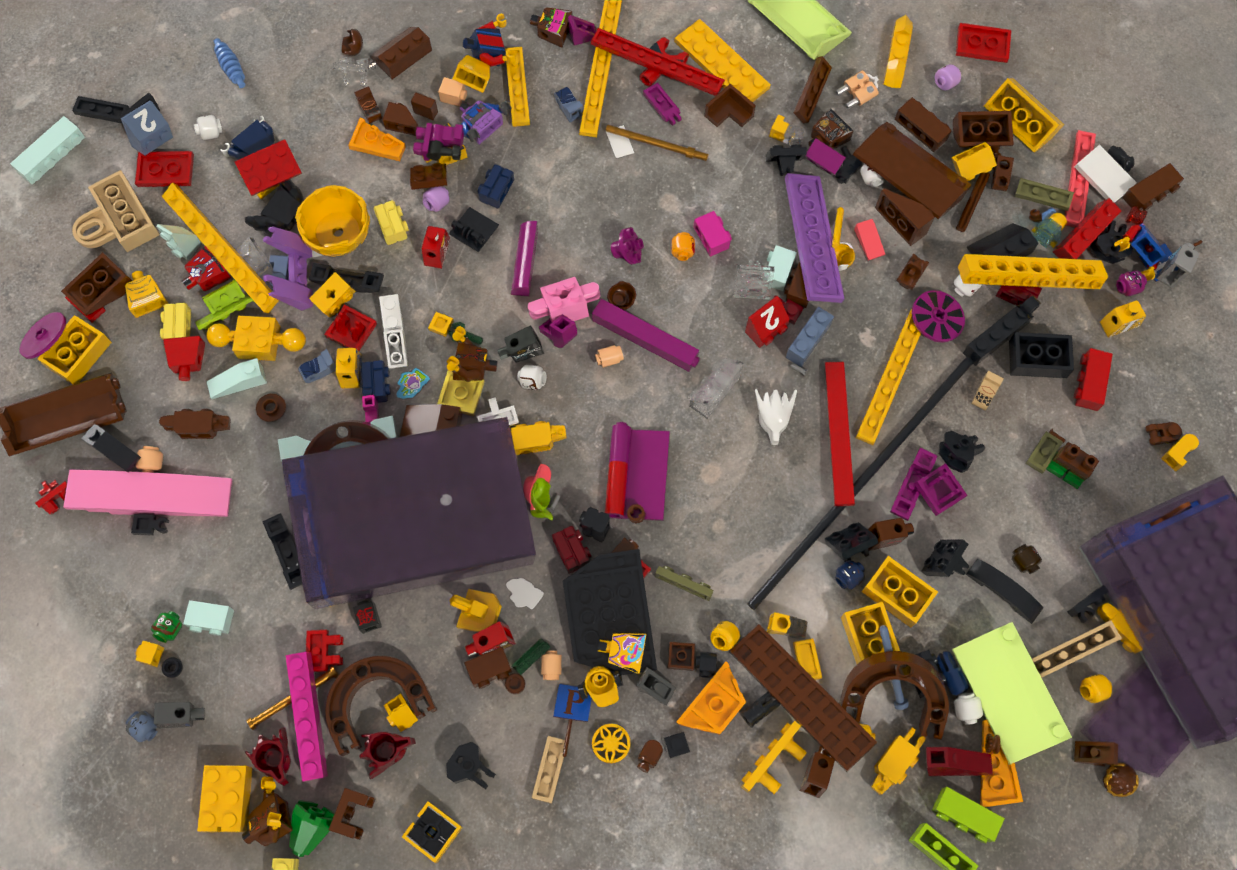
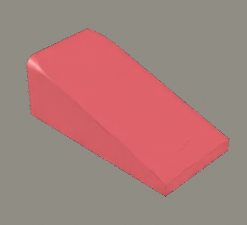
[854,219,885,261]

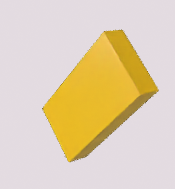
[793,638,822,680]

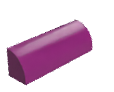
[511,221,538,297]

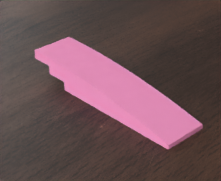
[64,470,232,517]

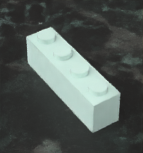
[10,116,85,185]

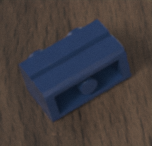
[477,164,515,209]
[361,360,391,403]

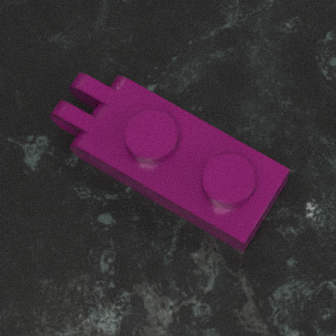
[643,82,682,126]

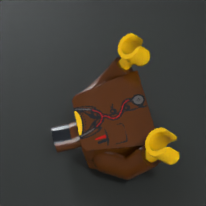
[447,326,498,382]
[242,776,292,846]

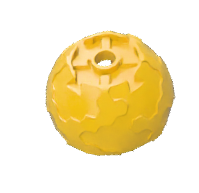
[295,185,370,257]

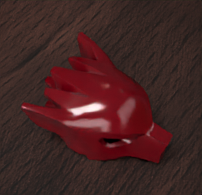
[245,727,291,786]
[359,732,416,779]

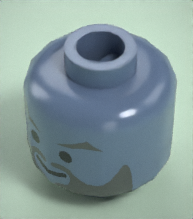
[126,711,157,742]

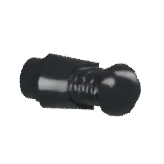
[1108,145,1135,172]

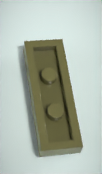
[1014,178,1074,211]
[655,566,714,601]

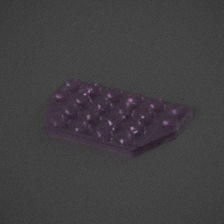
[1080,661,1191,778]

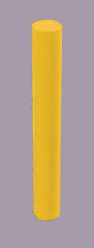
[832,207,844,249]

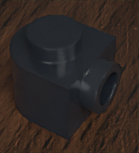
[695,652,717,678]

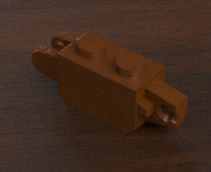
[159,409,231,439]

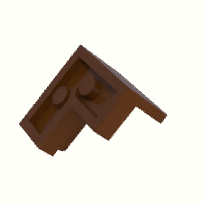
[704,84,756,127]

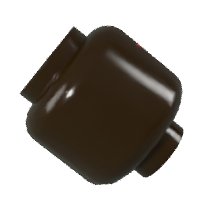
[1011,544,1042,574]

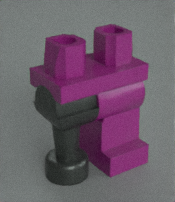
[413,123,464,161]

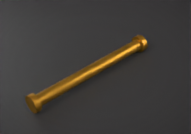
[246,666,339,730]

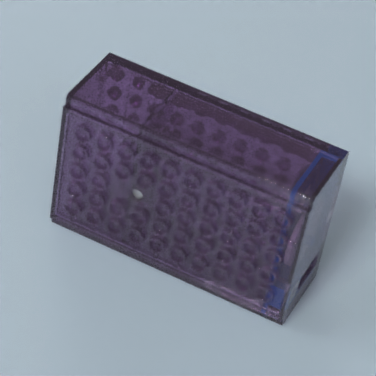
[282,417,536,609]

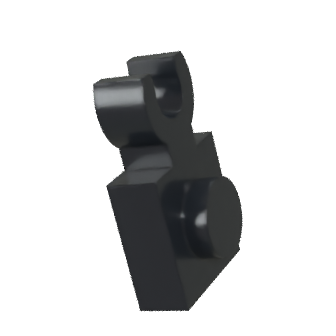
[131,514,169,536]

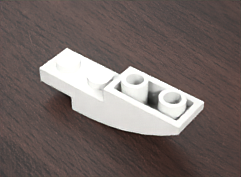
[379,294,408,369]

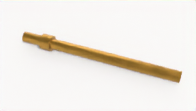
[606,125,709,161]

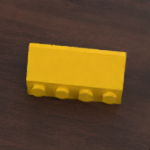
[984,78,1065,153]

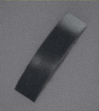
[309,263,384,293]
[262,513,309,590]
[966,559,1043,624]

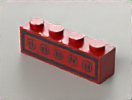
[1052,198,1121,259]

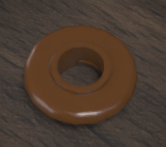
[256,393,286,422]

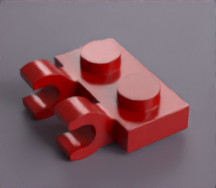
[306,630,344,672]

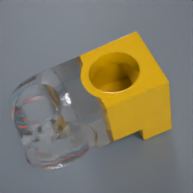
[769,114,805,146]

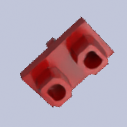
[35,480,67,515]

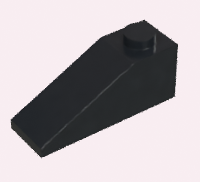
[82,424,141,472]

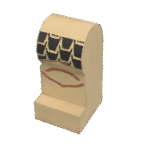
[971,371,1004,411]

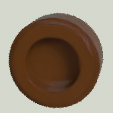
[505,673,526,695]

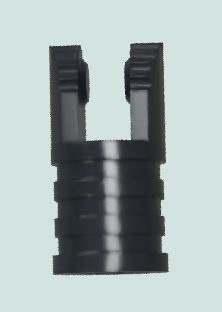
[740,692,780,728]

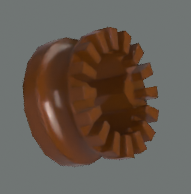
[627,504,646,524]
[985,734,1000,754]

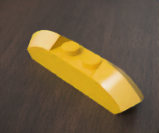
[883,15,913,88]

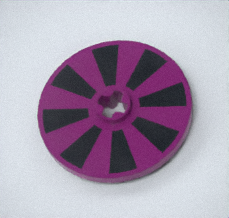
[912,290,965,342]

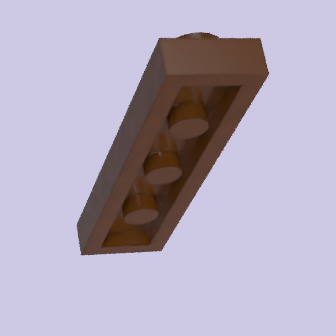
[793,56,832,124]

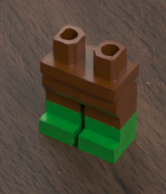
[1046,442,1099,489]

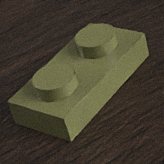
[1025,431,1063,474]

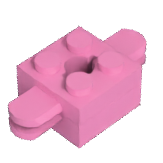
[528,277,600,322]

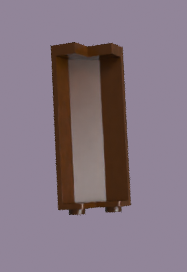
[0,372,127,457]

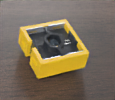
[402,801,463,863]

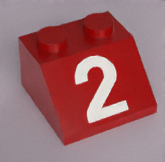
[745,296,790,348]

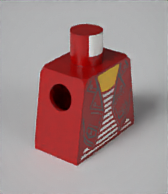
[422,226,450,269]

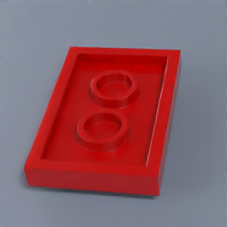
[956,23,1011,63]
[235,139,302,196]
[135,151,194,187]

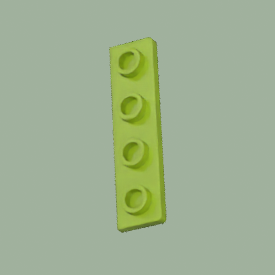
[195,280,254,330]

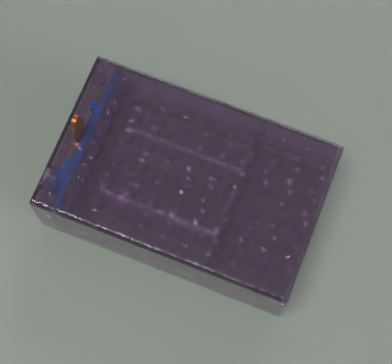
[1079,475,1237,749]

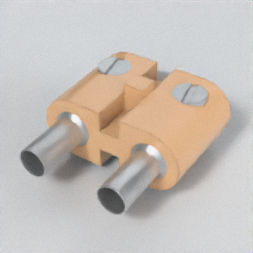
[835,70,879,109]

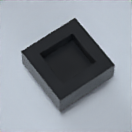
[664,732,690,759]

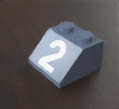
[121,101,173,156]

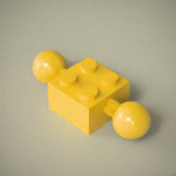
[206,316,306,361]

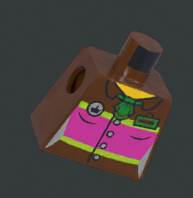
[530,8,573,48]

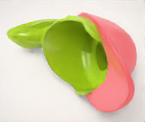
[523,464,553,520]

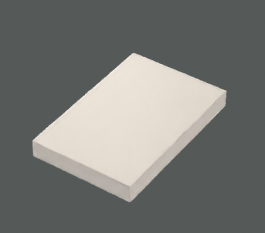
[1074,144,1137,203]

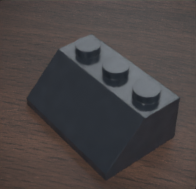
[967,223,1039,257]

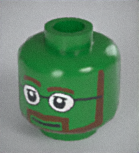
[151,611,182,643]

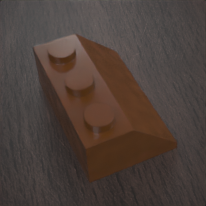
[370,27,432,80]
[953,111,1014,147]

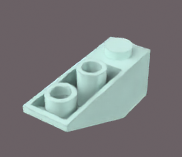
[156,224,202,260]

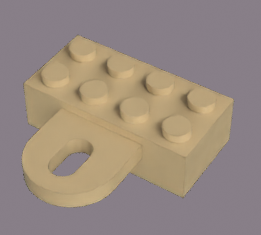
[72,170,159,252]

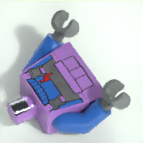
[460,101,512,145]

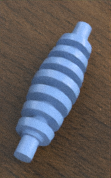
[214,38,245,88]

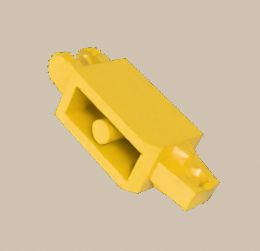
[497,421,567,455]
[871,727,926,795]

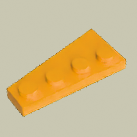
[980,720,1023,807]

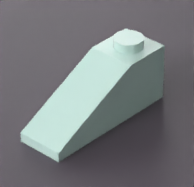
[207,358,267,399]

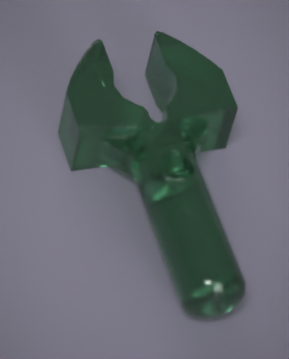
[448,322,483,344]

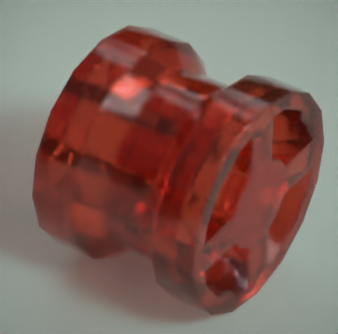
[1125,206,1148,225]

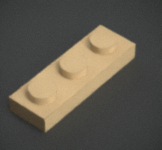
[532,736,565,804]

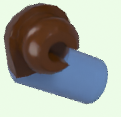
[1029,207,1056,223]

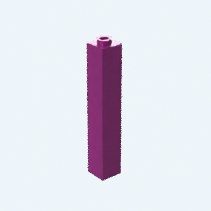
[592,299,700,372]

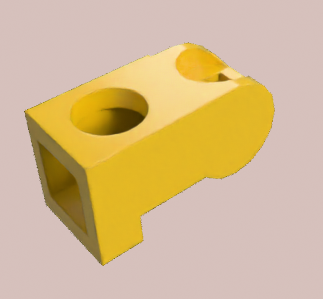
[1161,434,1199,472]

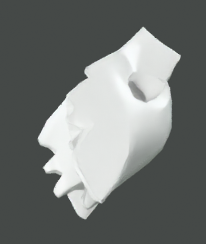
[755,389,797,445]

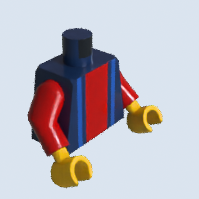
[463,13,516,67]

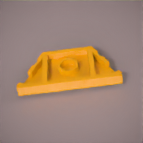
[676,662,746,735]

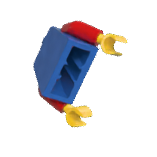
[1114,223,1167,281]

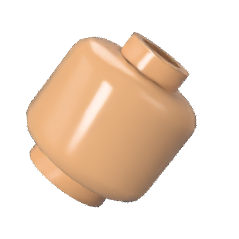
[135,446,163,473]

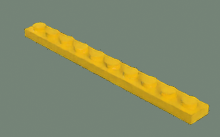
[579,0,623,138]
[161,183,279,314]

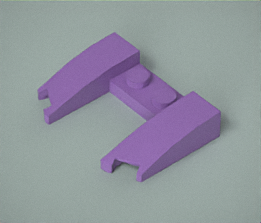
[263,227,313,311]

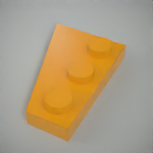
[348,117,406,161]

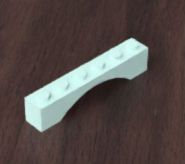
[278,416,399,468]

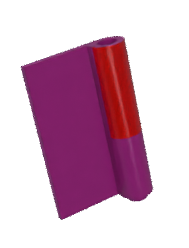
[605,422,670,521]

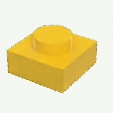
[428,312,454,337]

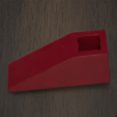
[926,747,993,776]

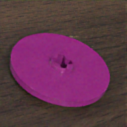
[19,312,66,359]

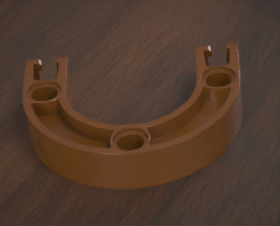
[302,420,406,502]
[839,651,949,740]
[325,656,437,757]

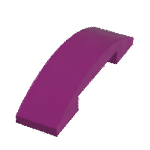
[890,448,938,521]

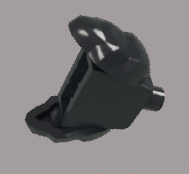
[245,179,304,234]

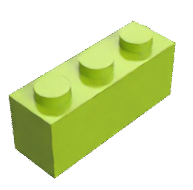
[931,787,1005,844]
[908,823,978,870]

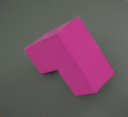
[362,395,379,423]

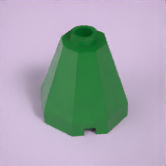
[289,800,335,857]

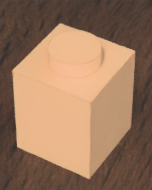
[438,77,467,107]

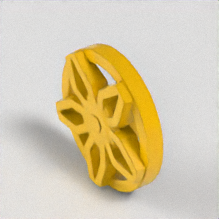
[592,724,630,763]

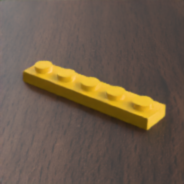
[505,47,530,127]

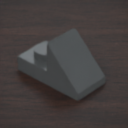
[636,667,676,705]

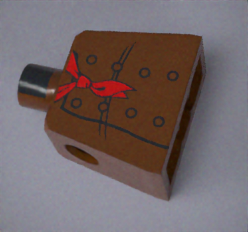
[868,518,914,551]

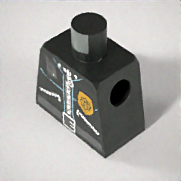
[497,325,544,362]

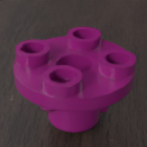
[611,227,644,265]

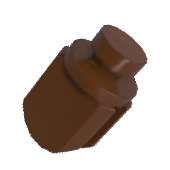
[637,740,663,773]

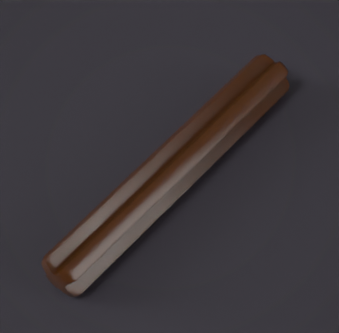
[956,172,990,232]

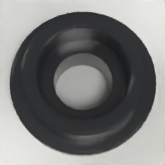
[162,657,183,678]

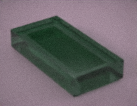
[511,639,550,675]

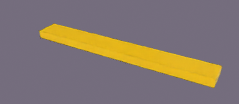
[856,309,921,445]

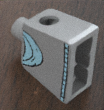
[1157,243,1199,288]

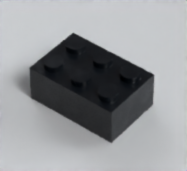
[1009,332,1074,378]

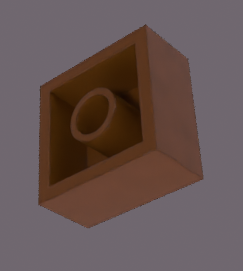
[411,92,438,121]
[668,642,695,671]

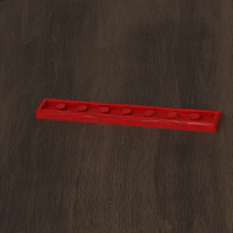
[591,28,725,96]
[825,362,855,506]

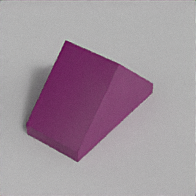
[568,15,597,46]

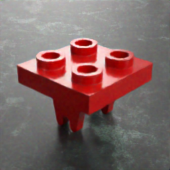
[324,304,377,351]

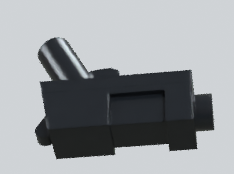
[835,146,863,184]

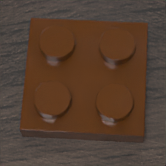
[410,163,447,190]

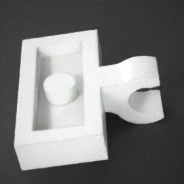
[477,398,519,436]

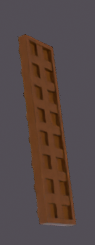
[730,624,877,772]

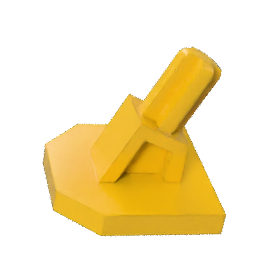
[449,589,502,632]

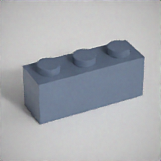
[786,307,834,367]

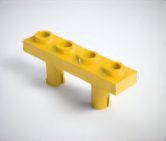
[741,721,807,794]

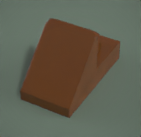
[1074,741,1118,767]

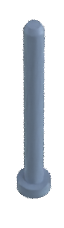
[879,625,909,710]

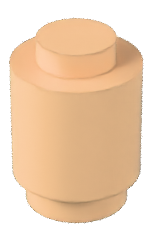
[595,345,624,368]
[541,651,562,680]

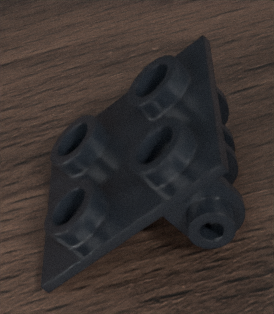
[449,207,499,252]

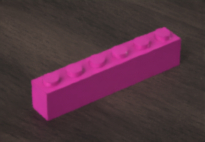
[285,652,328,782]

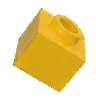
[135,641,164,667]

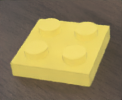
[437,371,485,416]

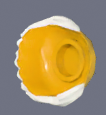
[834,242,855,271]

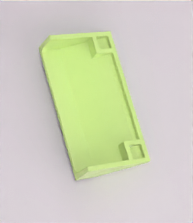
[747,0,852,60]
[952,622,1072,765]

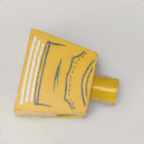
[125,271,169,318]

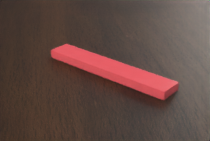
[1065,130,1096,227]

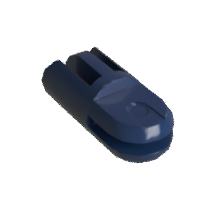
[937,651,969,695]

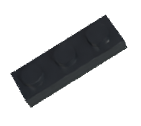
[72,96,129,124]

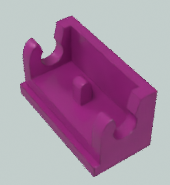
[804,138,846,176]

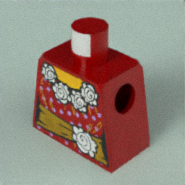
[465,621,516,657]

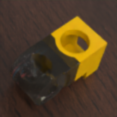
[767,612,808,639]

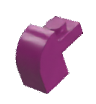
[539,314,577,348]

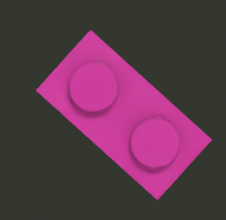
[694,211,732,257]

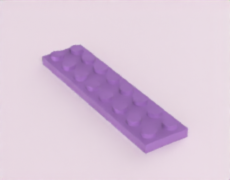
[784,173,844,303]

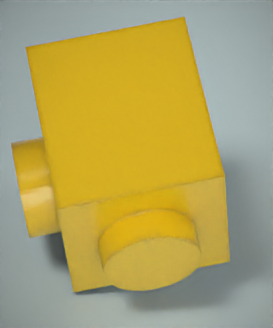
[384,694,418,732]

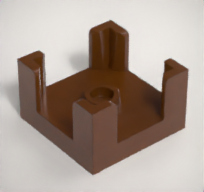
[329,788,376,840]

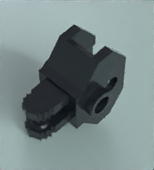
[1089,220,1133,264]
[939,431,985,473]
[446,742,496,789]

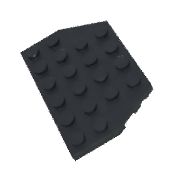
[563,549,657,675]

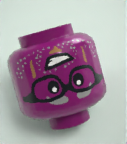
[1116,270,1147,297]

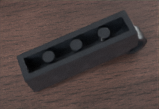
[963,295,1041,367]

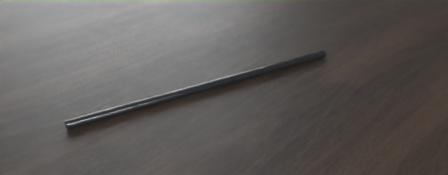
[747,357,973,610]

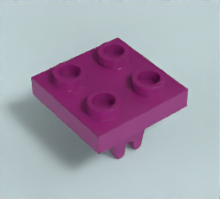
[914,463,968,516]

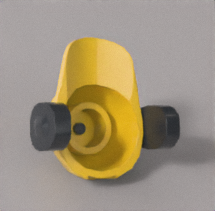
[578,666,623,707]

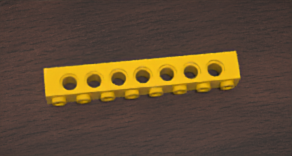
[958,254,1108,289]

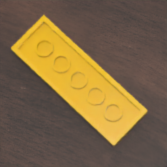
[674,19,771,102]

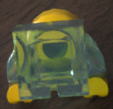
[1032,213,1067,248]

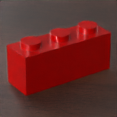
[1074,348,1113,411]

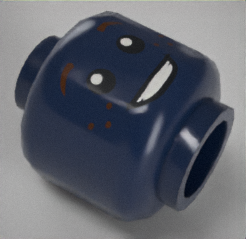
[835,560,865,590]

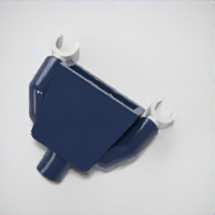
[220,116,275,160]

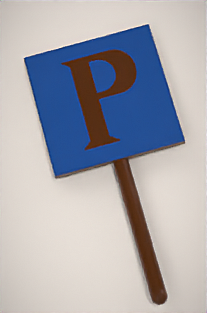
[553,684,592,757]

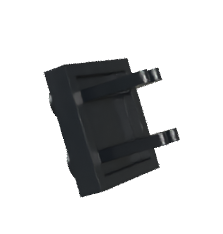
[766,144,807,176]
[825,522,878,562]
[921,539,969,577]

